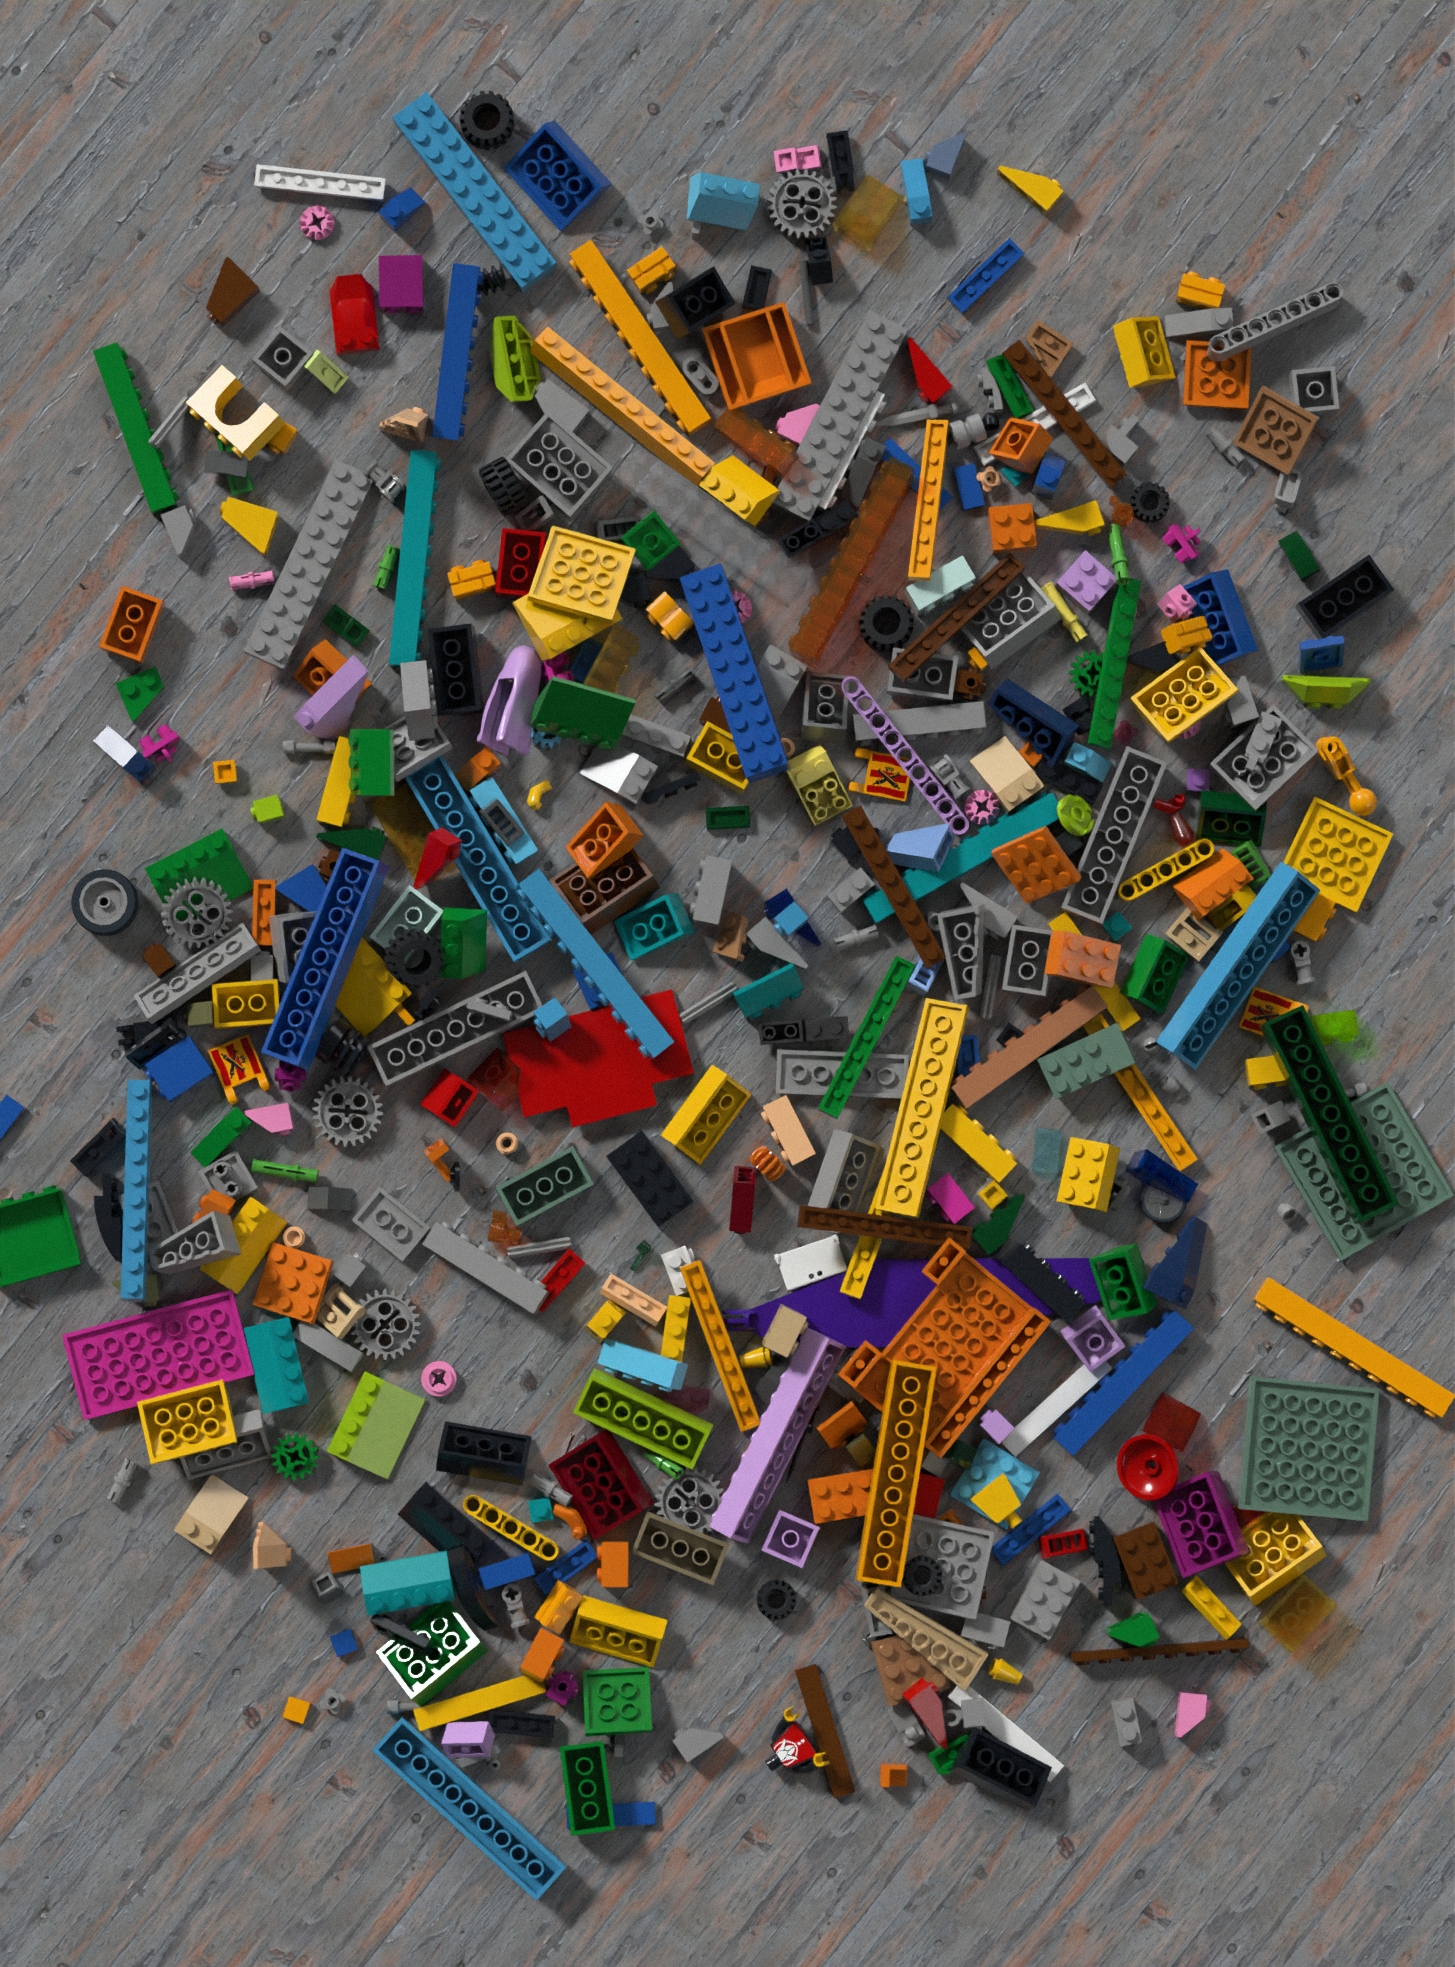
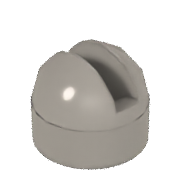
[1143,1037,1161,1055]
[1162,1074,1180,1093]
[1277,1203,1297,1222]

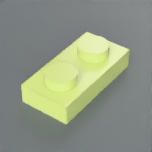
[304,350,349,394]

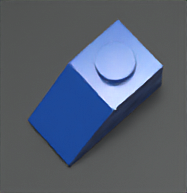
[379,187,426,232]

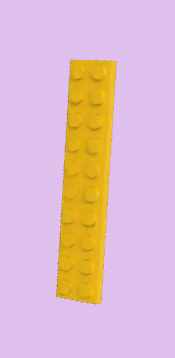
[875,998,969,1218]

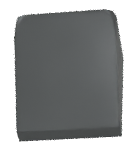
[311,1571,343,1604]

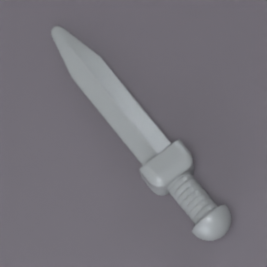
[876,401,958,426]

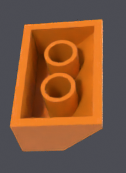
[293,639,372,704]
[1171,848,1254,921]

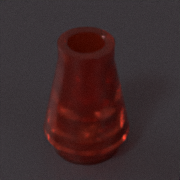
[1169,812,1195,846]

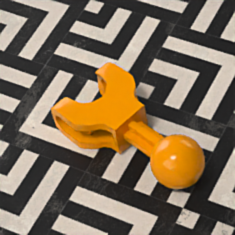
[1315,736,1377,816]

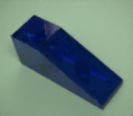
[763,888,822,948]
[1125,1149,1198,1203]

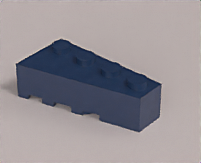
[988,679,1080,768]

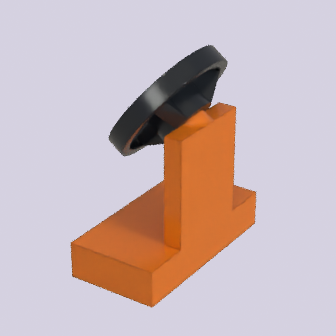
[424,1138,460,1192]

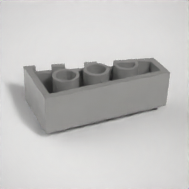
[937,904,985,1000]
[148,1211,241,1275]

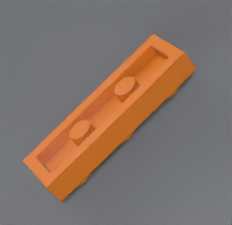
[252,880,276,946]

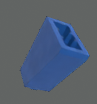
[1031,452,1066,500]
[276,864,327,912]
[476,1552,536,1590]

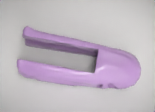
[477,645,541,756]

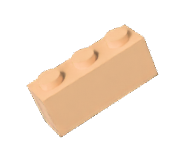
[761,1095,816,1166]

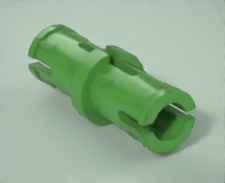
[373,545,400,590]
[643,1449,684,1480]

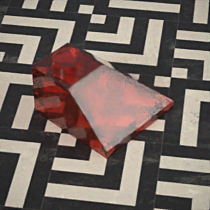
[467,1047,521,1112]
[1142,1392,1201,1452]

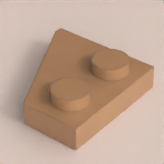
[1025,320,1074,378]
[712,912,748,962]

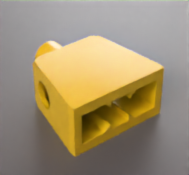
[584,1299,627,1344]
[970,1473,1022,1528]

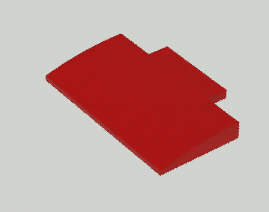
[503,989,694,1128]

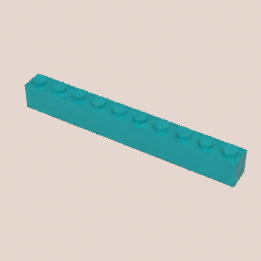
[389,449,441,668]
[862,792,1059,925]

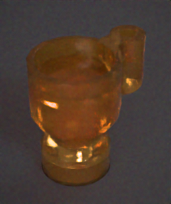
[1109,495,1134,527]
[487,1210,521,1245]

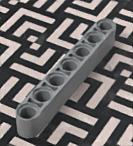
[1207,282,1343,362]

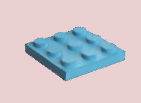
[950,1438,1040,1529]

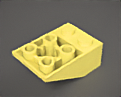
[785,744,853,826]

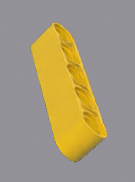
[1117,839,1214,902]
[463,1495,559,1561]

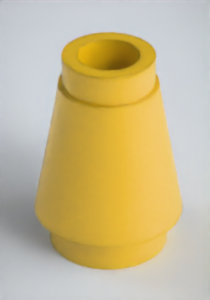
[740,1346,773,1368]
[988,1658,1022,1685]

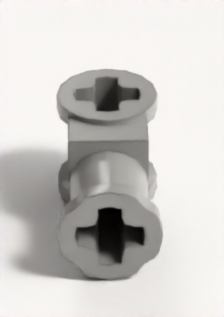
[363,460,407,504]
[929,754,970,800]
[1288,941,1316,985]
[502,1583,530,1628]

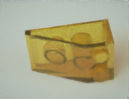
[833,175,904,252]

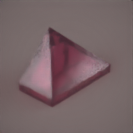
[664,1386,710,1415]

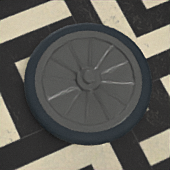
[1140,1179,1187,1223]

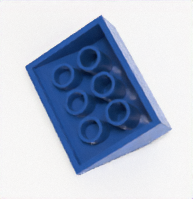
[503,121,612,231]

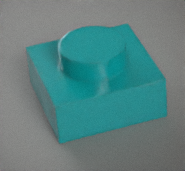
[1001,465,1030,488]
[1101,911,1132,942]
[528,1497,554,1523]

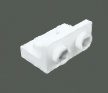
[661,1246,696,1296]

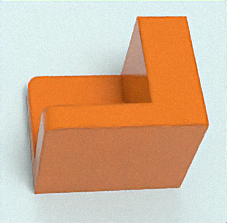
[880,1763,908,1787]

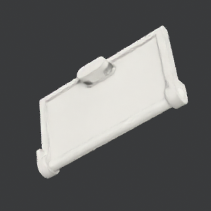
[774,1234,847,1291]

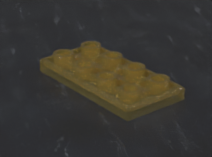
[370,783,435,880]

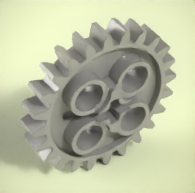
[767,169,837,240]
[161,877,233,948]
[312,1076,384,1147]
[350,1289,421,1360]
[655,1466,724,1533]

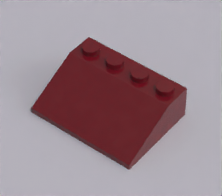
[548,1429,654,1540]

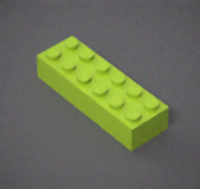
[573,1368,714,1470]

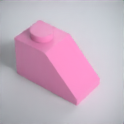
[775,404,820,447]
[245,1103,295,1137]
[1175,1691,1210,1737]

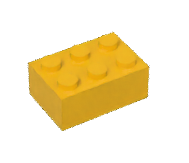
[1057,1137,1121,1213]

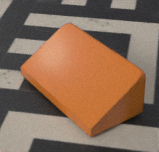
[327,1543,375,1574]

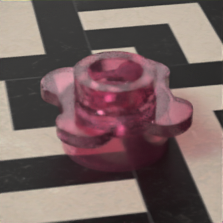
[1113,720,1138,746]

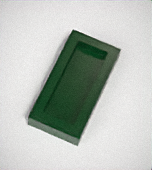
[706,806,750,830]

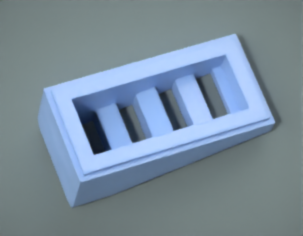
[906,956,946,996]

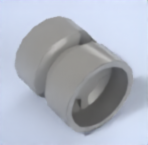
[949,413,987,450]

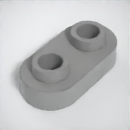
[683,357,718,396]

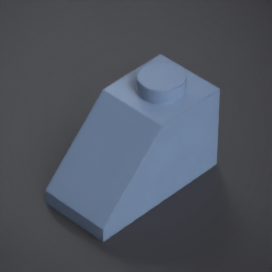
[923,133,966,180]

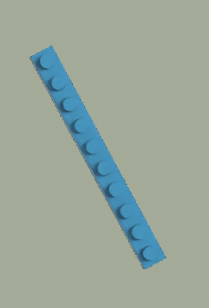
[516,869,674,1060]
[121,1080,153,1302]

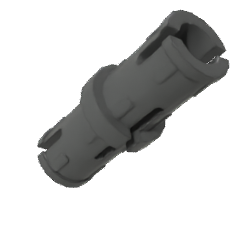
[653,667,696,704]

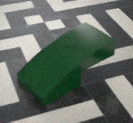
[1278,531,1320,581]
[321,604,370,648]

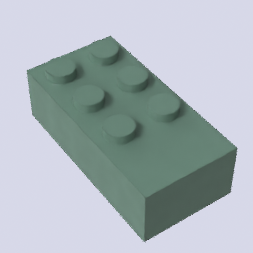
[1037,1022,1137,1099]
[495,1146,594,1228]

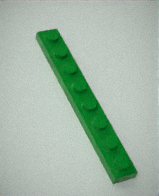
[1088,578,1141,749]
[818,956,915,1120]

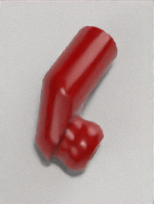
[1153,794,1186,814]

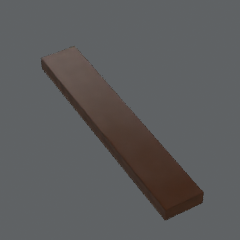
[795,1664,855,1798]

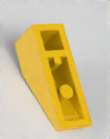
[996,166,1064,215]
[1034,500,1105,536]

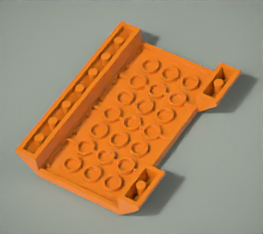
[838,1237,1052,1459]

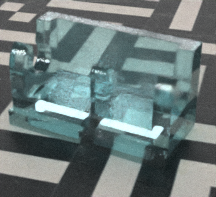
[1032,1128,1062,1175]

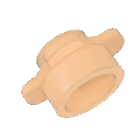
[976,466,1001,492]

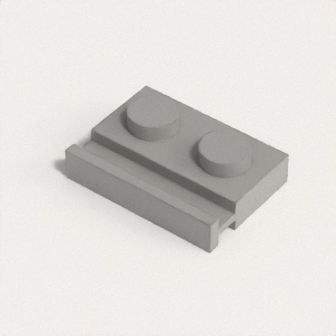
[466,998,512,1022]

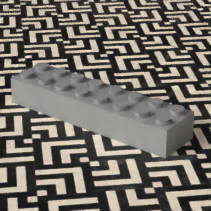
[1060,746,1167,926]
[367,971,543,1088]

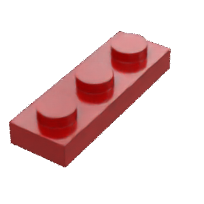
[539,1249,586,1313]

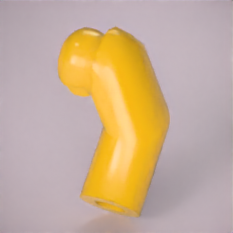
[527,780,552,810]

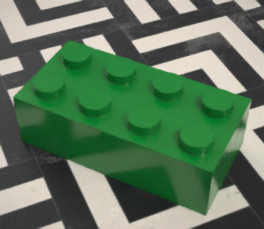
[559,1740,615,1836]

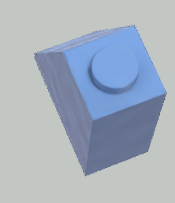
[886,824,955,872]

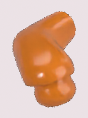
[553,1504,587,1540]

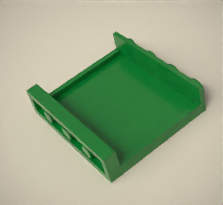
[0,1185,83,1288]

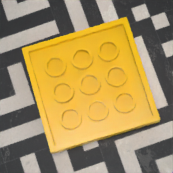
[527,525,636,624]
[1283,796,1393,913]

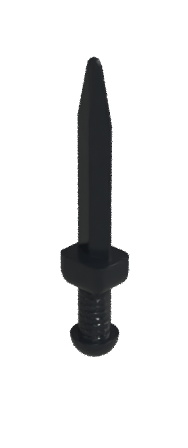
[786,1404,819,1483]

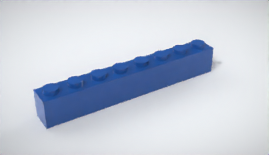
[432,263,484,441]
[1053,1310,1194,1456]

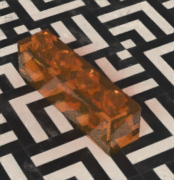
[713,407,799,478]

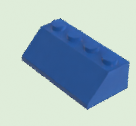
[1183,569,1258,666]

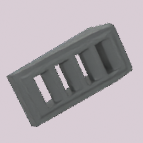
[594,516,640,543]
[479,798,524,847]

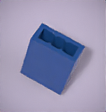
[145,1036,215,1102]

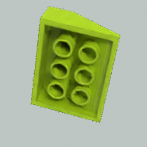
[327,1371,426,1479]

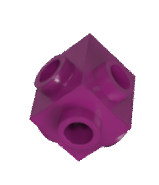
[274,1061,306,1092]
[545,1669,579,1706]

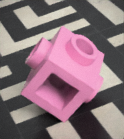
[1157,584,1197,623]

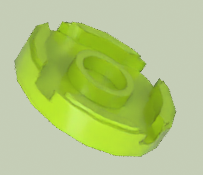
[1057,794,1094,837]

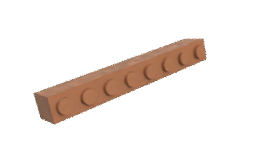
[950,985,1108,1109]

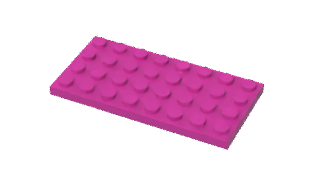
[62,1289,254,1420]

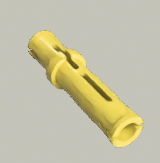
[1041,581,1088,643]

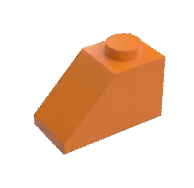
[454,747,502,793]

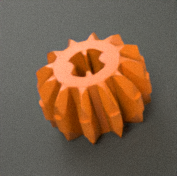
[749,1146,786,1182]

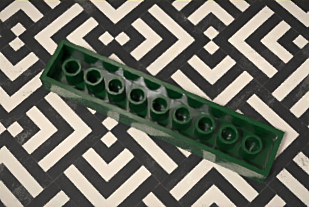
[1259,1005,1399,1224]

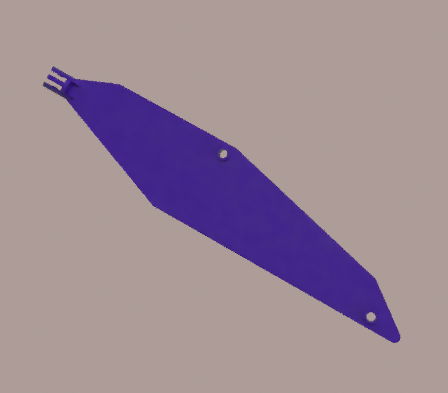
[722,1258,1144,1347]

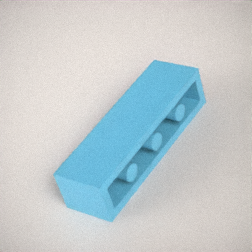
[469,777,539,866]
[598,1338,688,1392]

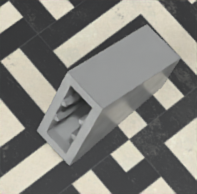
[535,379,590,434]

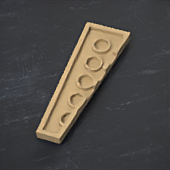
[864,1587,988,1691]

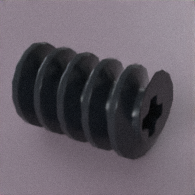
[478,263,507,296]

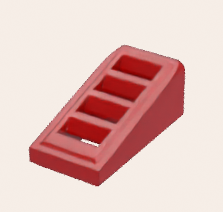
[1038,1528,1088,1559]

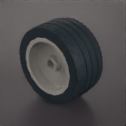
[71,869,139,936]

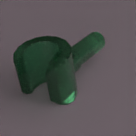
[630,1240,651,1271]

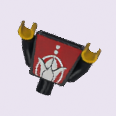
[765,1706,830,1775]

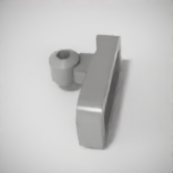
[1272,469,1302,512]
[888,1702,925,1746]
[456,1738,501,1771]

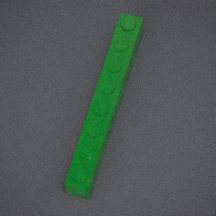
[93,342,179,516]

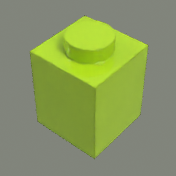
[250,794,285,825]

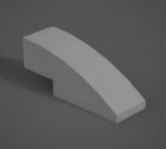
[293,1320,364,1373]

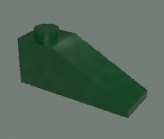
[316,827,388,861]

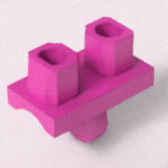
[1162,523,1201,563]
[540,652,575,685]
[139,724,180,763]

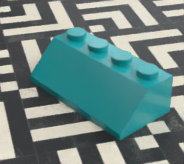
[243,1317,309,1414]
[360,1550,455,1616]

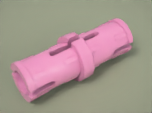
[229,571,275,591]

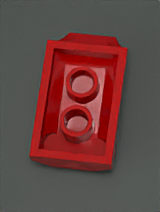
[329,274,380,355]

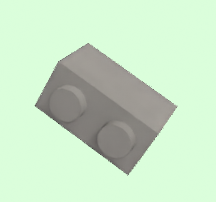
[827,868,875,914]
[960,1613,1010,1650]
[1109,1697,1142,1747]

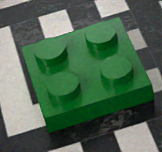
[620,510,681,571]

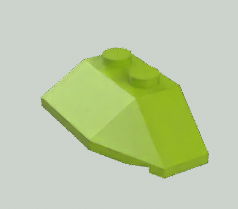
[488,316,541,402]
[1281,675,1371,710]

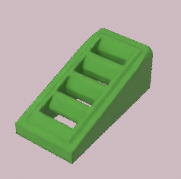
[1230,840,1271,888]

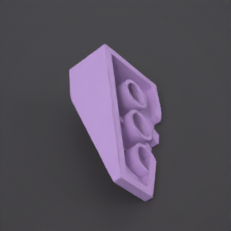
[294,655,369,741]

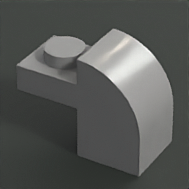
[1105,414,1139,467]

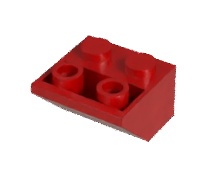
[420,1068,480,1128]

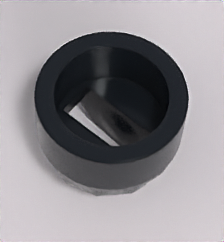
[982,412,1000,430]

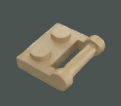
[1165,907,1223,962]
[316,1283,366,1340]

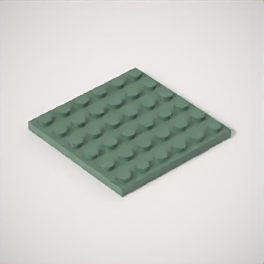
[1273,1081,1454,1261]
[1238,1376,1380,1521]

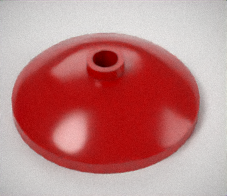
[1117,1434,1179,1500]

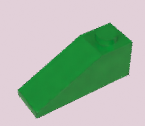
[190,1107,253,1168]

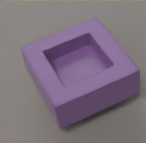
[1186,769,1210,792]

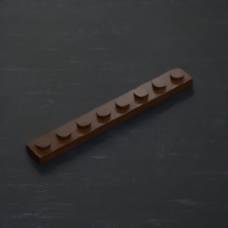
[1002,340,1127,489]
[888,552,1025,683]
[841,805,946,969]
[797,1205,972,1250]
[1070,1638,1249,1665]

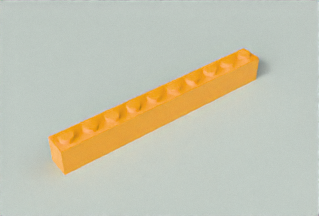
[569,240,711,436]
[530,327,715,488]
[1253,1277,1455,1419]

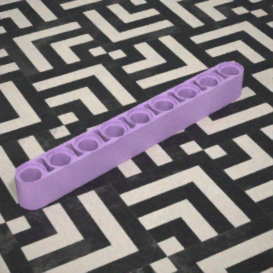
[841,676,969,835]

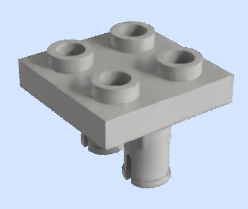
[198,1150,258,1201]

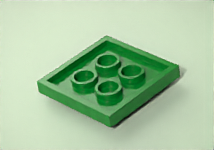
[583,1667,652,1737]

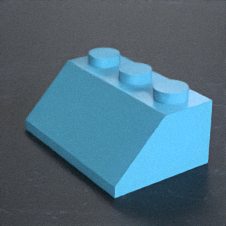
[687,172,760,231]

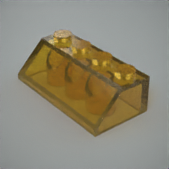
[583,623,641,694]

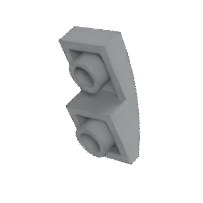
[977,367,1003,414]

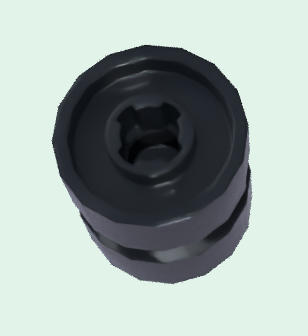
[1062,696,1093,736]

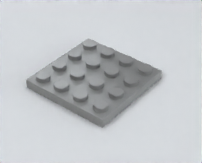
[890,1514,995,1620]

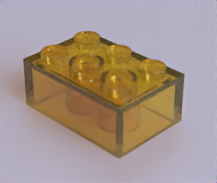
[1257,1574,1337,1653]

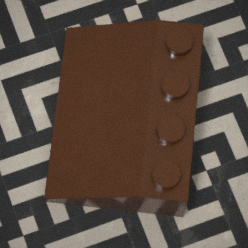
[549,848,660,935]

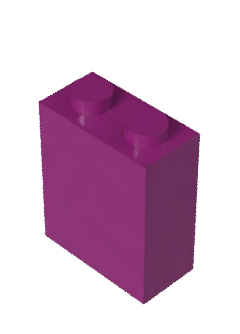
[379,255,424,315]

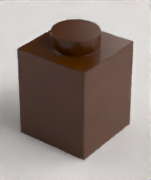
[142,943,177,978]

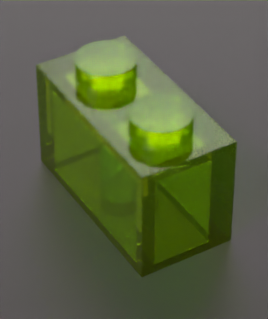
[1309,1009,1359,1046]

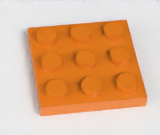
[1183,340,1252,410]
[991,826,1081,904]
[252,1242,334,1324]

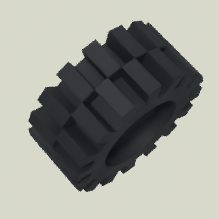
[1130,482,1170,523]
[902,1556,942,1596]
[757,1580,796,1620]

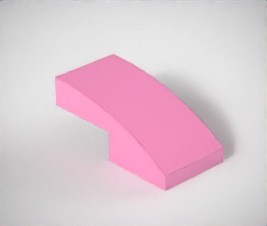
[774,145,822,173]

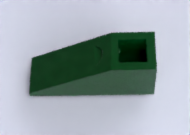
[971,1193,1025,1256]

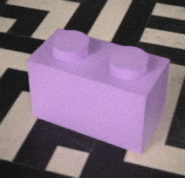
[979,1409,1015,1444]
[441,1721,495,1758]

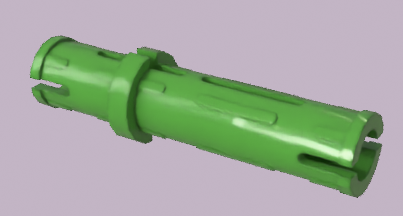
[1107,524,1130,585]
[251,1159,319,1183]

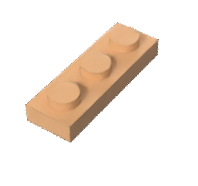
[599,1274,667,1326]

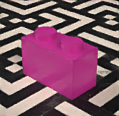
[926,1173,975,1225]

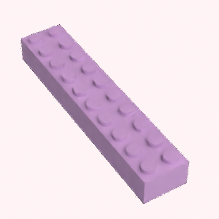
[709,1328,846,1544]

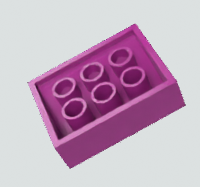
[1153,1471,1250,1578]

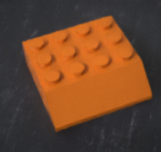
[702,302,812,411]

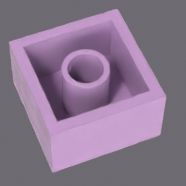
[1055,550,1116,615]
[761,1509,820,1568]

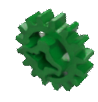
[1068,650,1104,698]
[271,1432,320,1480]

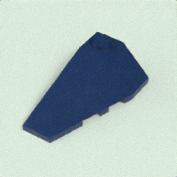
[1143,1216,1207,1310]

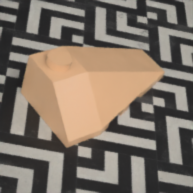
[379,407,429,443]
[253,1522,292,1569]

